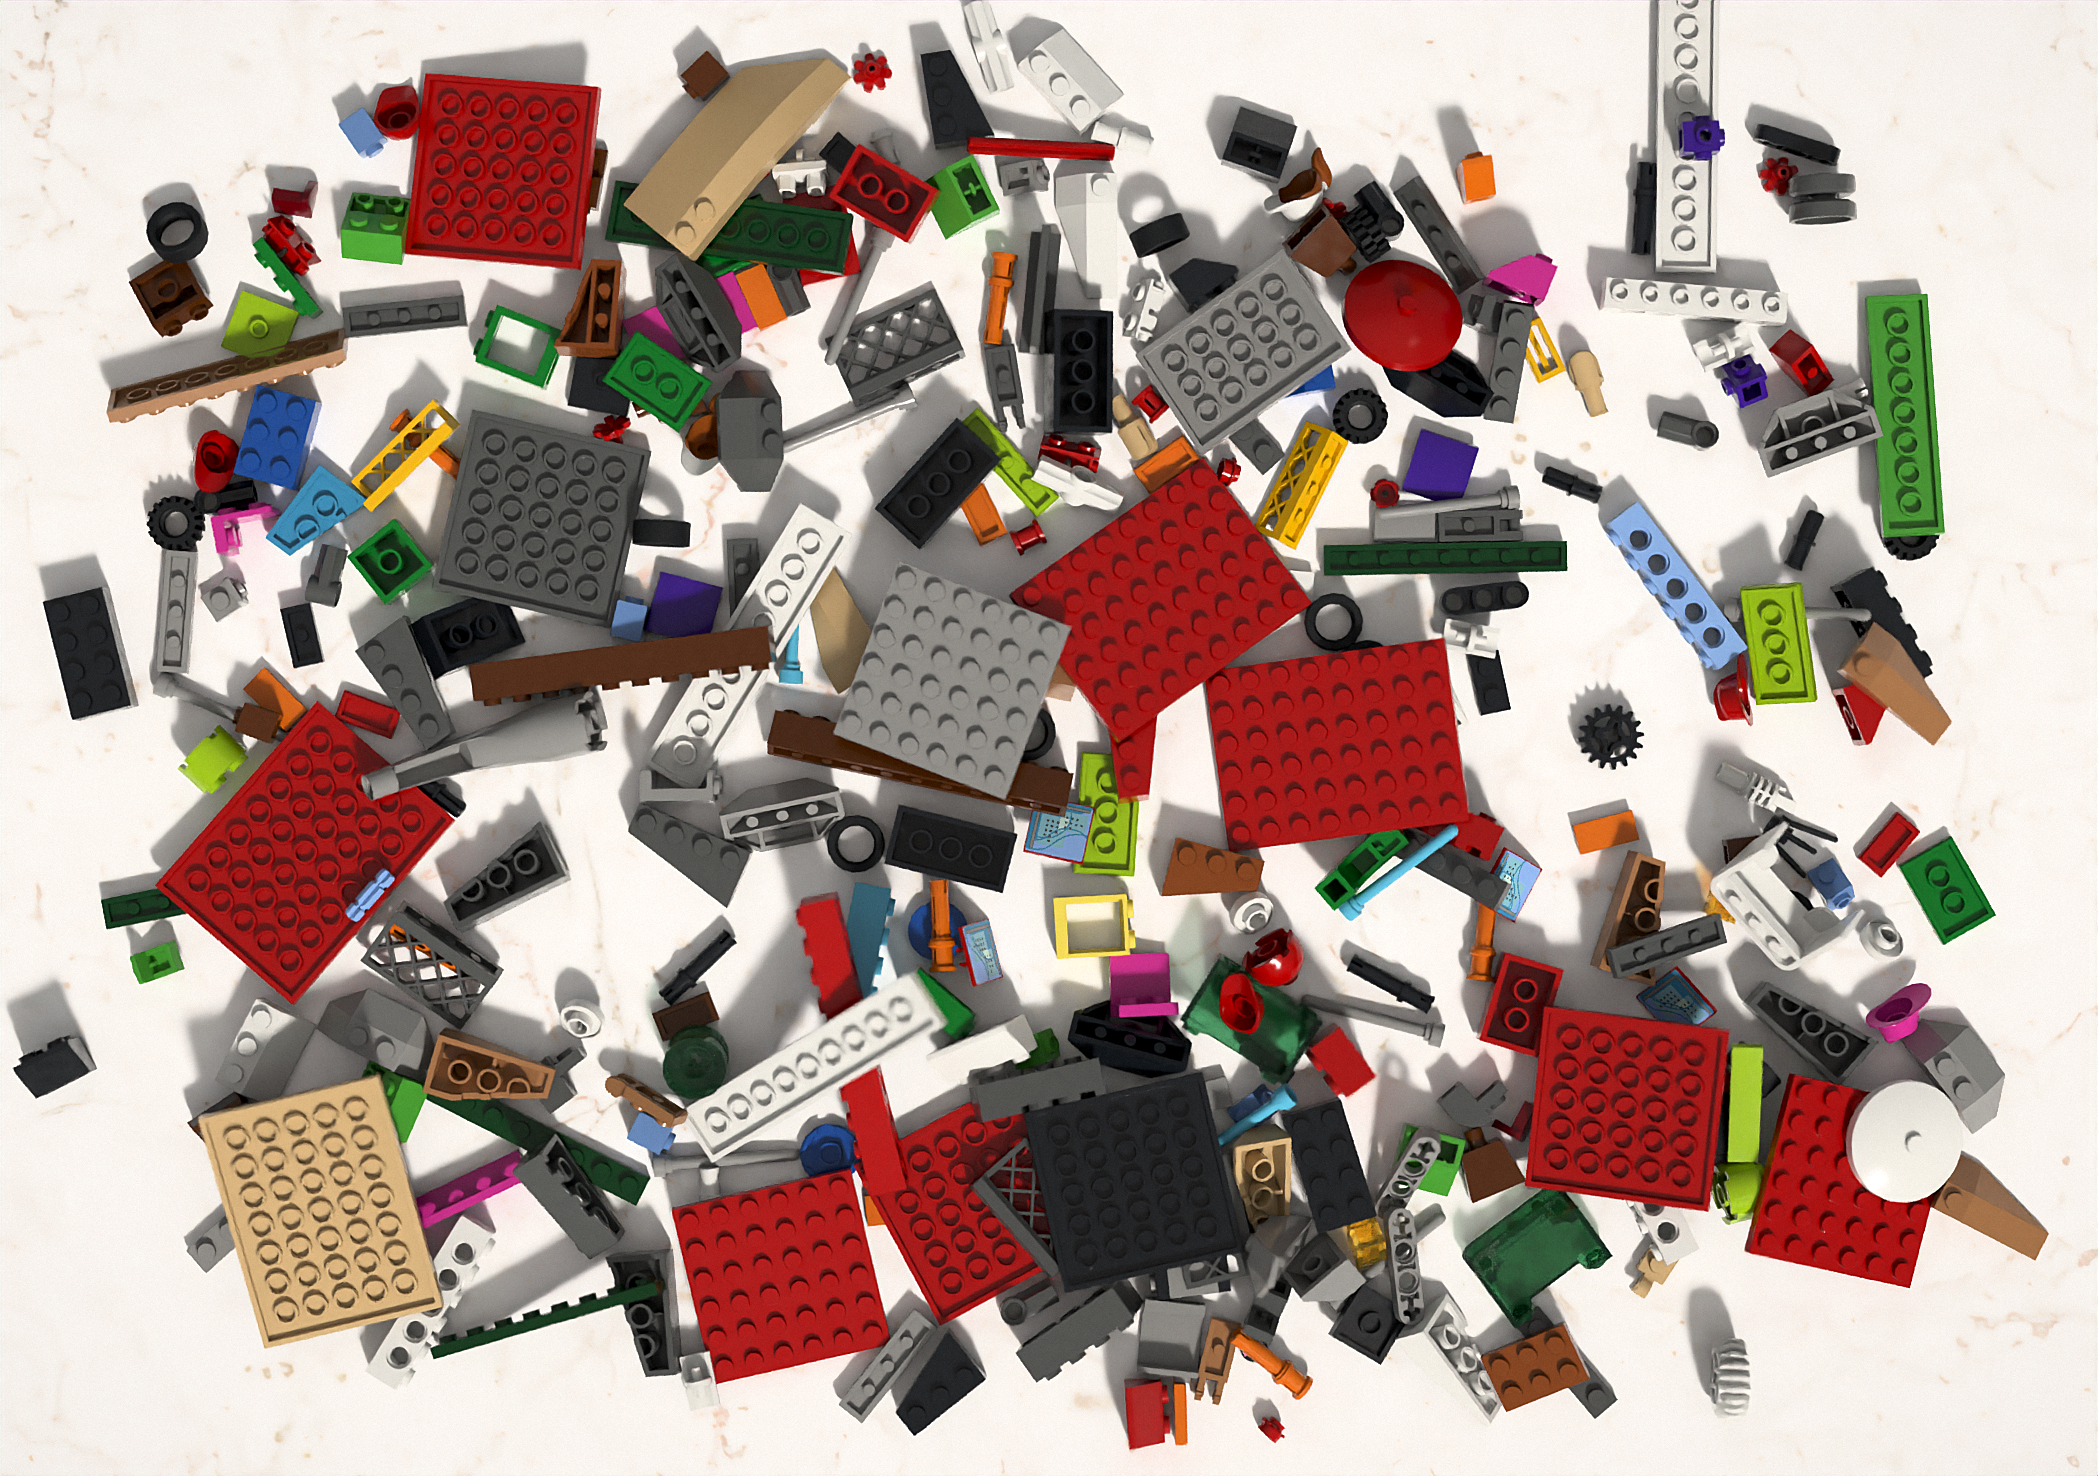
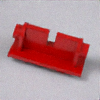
[262,215,322,277]
[1037,434,1102,473]

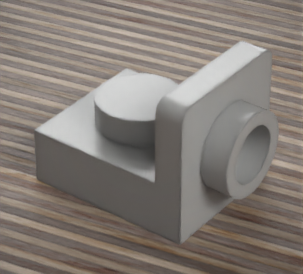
[999,160,1050,197]
[200,576,249,623]

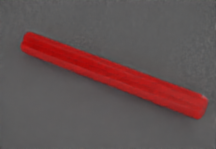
[966,136,1115,161]

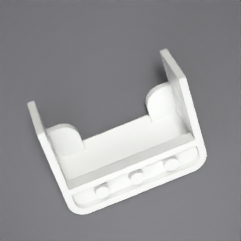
[1710,821,1865,971]

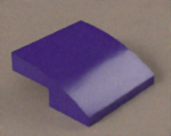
[1401,428,1479,501]
[644,571,723,638]

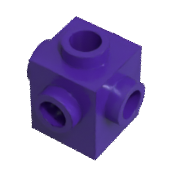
[1678,115,1725,161]
[1720,354,1768,409]

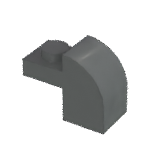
[1463,294,1503,338]
[539,1046,588,1114]
[1436,1079,1508,1127]
[1242,1277,1292,1345]

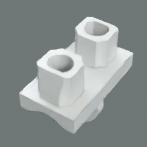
[772,149,831,199]
[1693,323,1756,373]
[1442,619,1500,659]
[679,1350,721,1411]

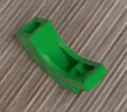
[1314,829,1411,911]

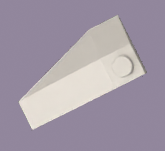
[1056,173,1117,299]
[1396,1293,1502,1425]

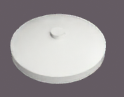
[1846,1079,1963,1202]

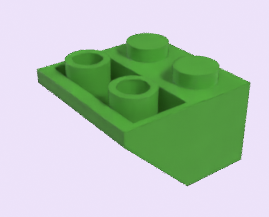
[924,154,1000,240]
[340,192,411,265]
[362,1060,428,1143]
[1391,1122,1466,1197]

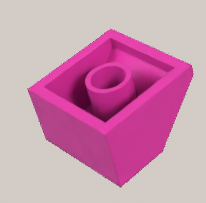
[1481,253,1558,307]

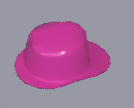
[1866,983,1932,1044]

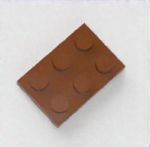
[1481,1321,1590,1412]

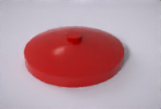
[1341,260,1463,371]

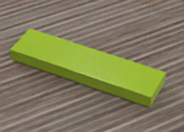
[963,408,1059,518]
[1727,1043,1763,1163]

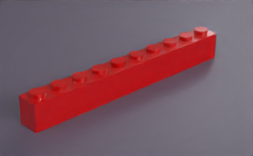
[795,891,909,1197]

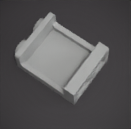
[639,770,723,801]

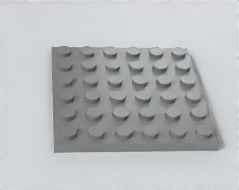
[833,561,1071,800]

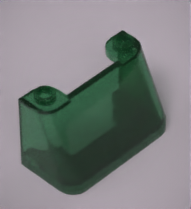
[1180,953,1323,1085]
[1462,1189,1613,1329]

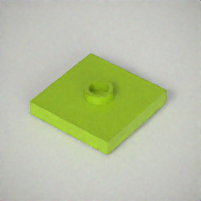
[220,290,300,359]

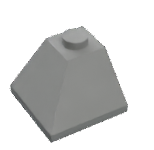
[1282,1232,1366,1302]

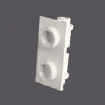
[1123,278,1166,343]

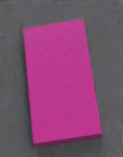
[623,271,758,360]

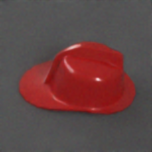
[1713,653,1753,726]

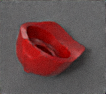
[374,85,421,141]
[193,430,239,493]
[1219,973,1264,1034]

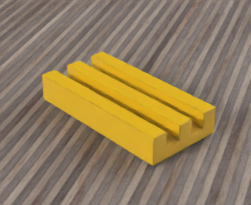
[1525,316,1566,384]

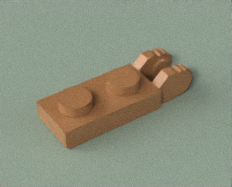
[604,1073,688,1127]
[1194,1316,1241,1405]

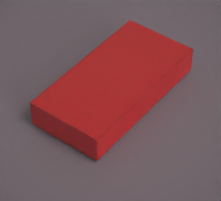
[335,690,401,739]
[1857,812,1921,878]

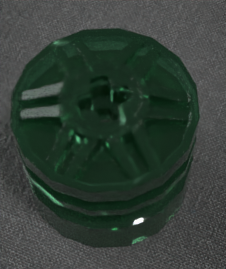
[662,1024,729,1099]

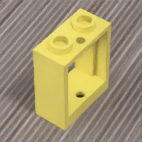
[1053,893,1136,959]

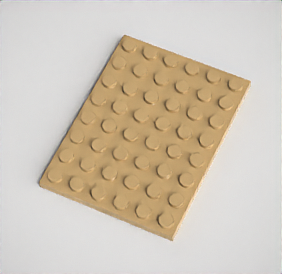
[198,1073,444,1349]

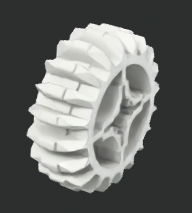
[1710,1337,1751,1420]

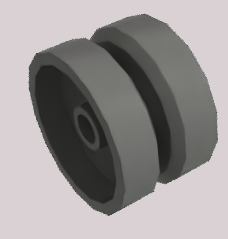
[1787,173,1857,225]

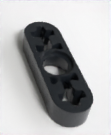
[1753,124,1841,166]

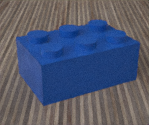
[233,385,322,492]

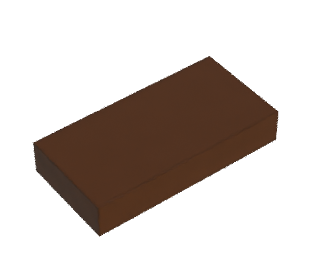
[652,991,720,1042]

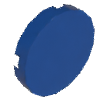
[908,902,968,960]
[800,1124,860,1176]

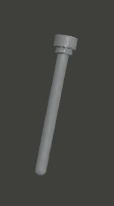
[824,227,896,366]
[783,384,918,454]
[1375,485,1521,520]
[1724,597,1871,622]
[153,672,289,742]
[1301,994,1446,1048]
[653,1149,800,1177]
[1328,1212,1446,1314]

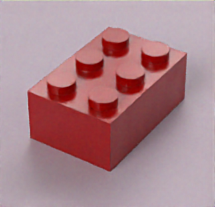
[828,144,941,244]
[1476,951,1564,1058]
[1304,1022,1377,1099]

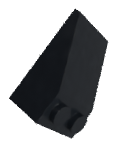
[411,598,526,680]

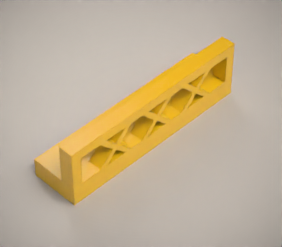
[351,398,461,512]
[1255,421,1349,550]

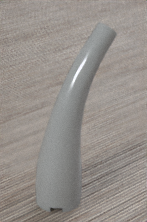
[361,691,608,801]

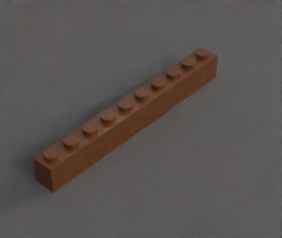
[469,625,777,706]
[767,709,1074,817]

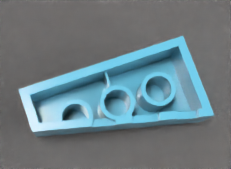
[846,882,896,999]

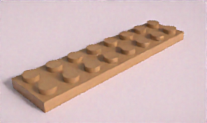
[106,328,349,423]

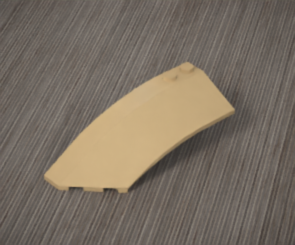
[623,58,852,262]

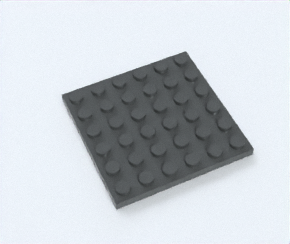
[432,409,652,629]

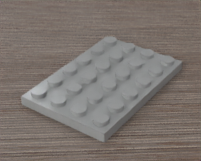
[1135,249,1352,455]

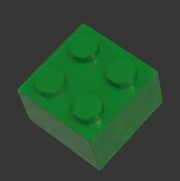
[347,518,437,606]

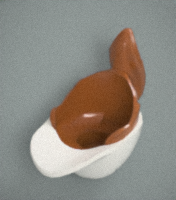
[1263,147,1332,222]
[681,393,721,478]

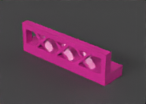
[415,1149,522,1229]

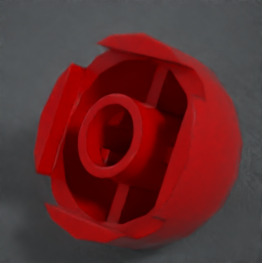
[1242,928,1304,987]

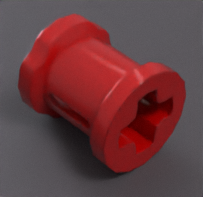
[1131,384,1169,424]
[1009,519,1048,556]

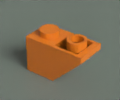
[1455,151,1496,205]

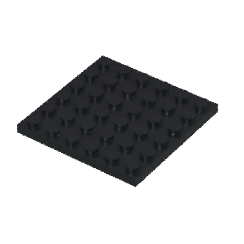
[1024,1072,1244,1293]

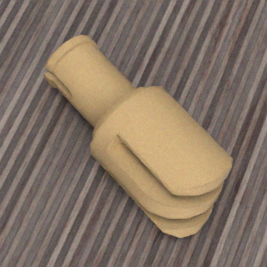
[1568,350,1608,418]
[1113,393,1158,461]

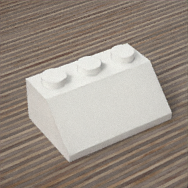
[1018,29,1124,137]
[214,997,316,1102]
[925,1013,1038,1085]

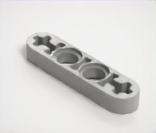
[1375,1127,1441,1219]
[1383,1206,1425,1325]

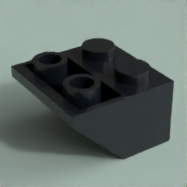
[1221,106,1298,184]
[1166,258,1239,312]
[12,1035,97,1099]

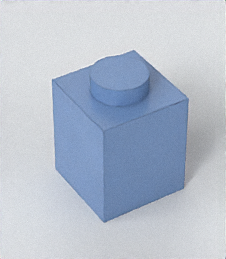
[338,107,388,159]
[610,596,650,642]
[626,1111,676,1155]

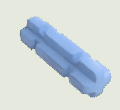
[345,868,395,922]

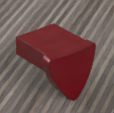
[271,180,318,219]
[1492,1100,1534,1142]

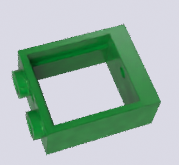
[473,305,562,391]
[916,967,977,1040]

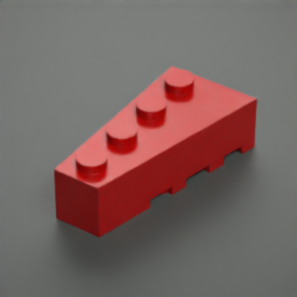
[1108,716,1157,804]
[1415,812,1505,861]

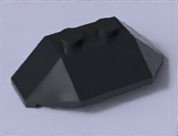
[1382,351,1494,418]
[1067,1000,1192,1078]

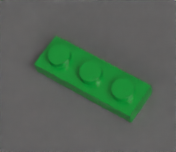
[252,237,323,319]

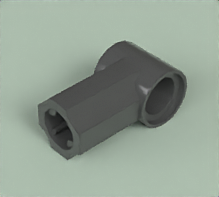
[767,265,812,318]
[1656,411,1719,451]
[305,544,349,608]
[1000,1277,1060,1326]

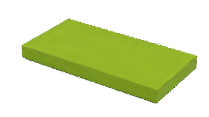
[1739,582,1818,705]
[1074,752,1139,877]

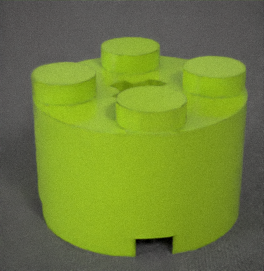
[177,724,248,795]
[1712,1162,1764,1225]

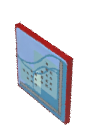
[1023,802,1095,865]
[1475,847,1542,922]
[956,918,1003,987]
[1636,966,1718,1025]

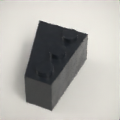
[920,50,995,150]
[895,1328,987,1437]

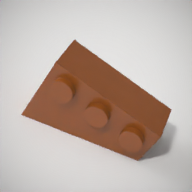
[554,259,627,359]
[1160,837,1265,897]

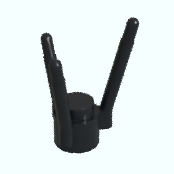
[1762,814,1838,878]

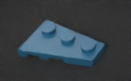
[265,465,366,556]

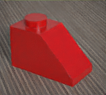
[1768,329,1834,397]

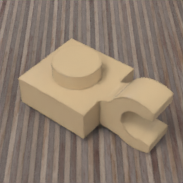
[1631,1242,1679,1298]

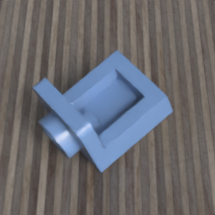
[1807,857,1855,911]
[1226,1084,1278,1134]

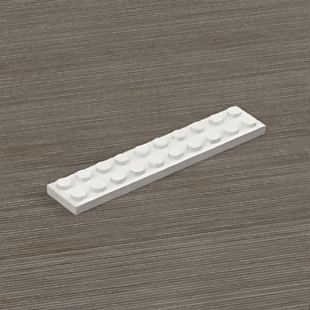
[1654,0,1720,274]
[643,503,853,789]
[683,970,947,1163]

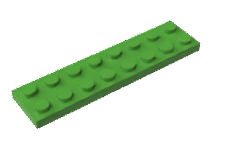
[1865,294,1945,537]

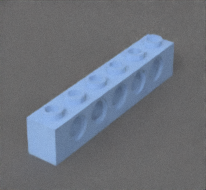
[1605,502,1748,670]

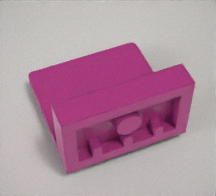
[210,502,281,557]
[1109,953,1179,1017]

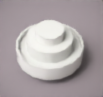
[1229,892,1274,935]
[1860,919,1904,963]
[559,999,605,1039]

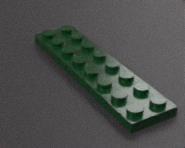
[605,180,854,276]

